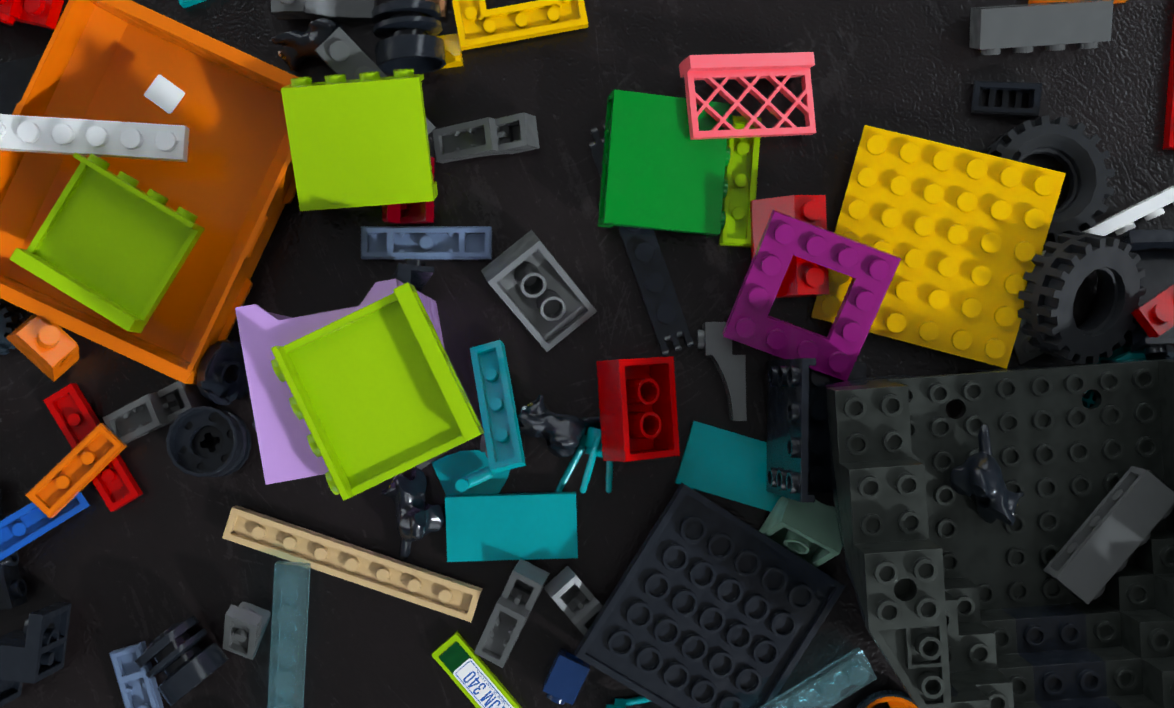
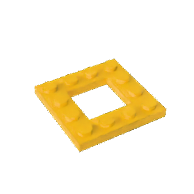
[452,0,588,51]

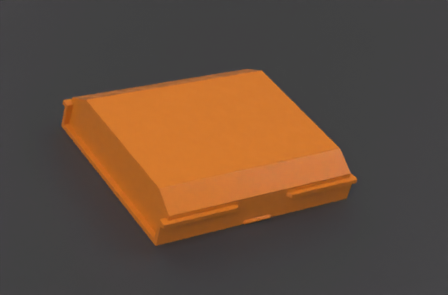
[0,0,298,384]

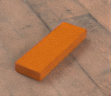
[26,423,127,518]

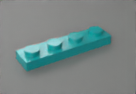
[470,340,526,474]

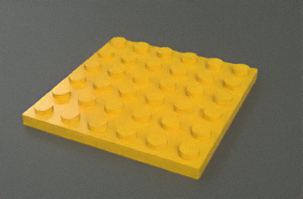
[811,125,1066,369]

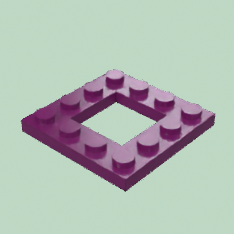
[722,210,901,381]

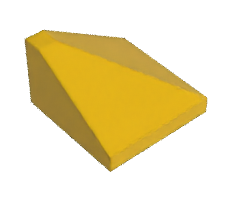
[437,33,463,69]

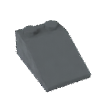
[481,229,597,352]

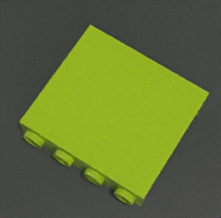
[281,68,438,211]
[9,152,205,333]
[271,282,485,501]

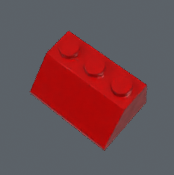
[750,195,829,298]

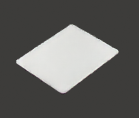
[144,74,186,114]

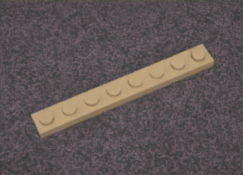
[222,505,483,622]

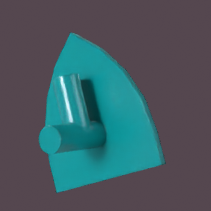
[432,450,510,495]

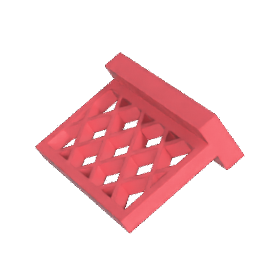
[679,52,816,140]

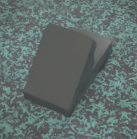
[223,601,271,660]

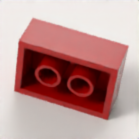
[596,356,680,462]

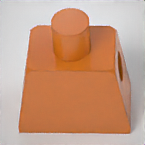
[6,314,79,382]

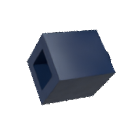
[543,648,590,705]

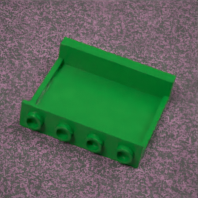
[598,89,733,238]

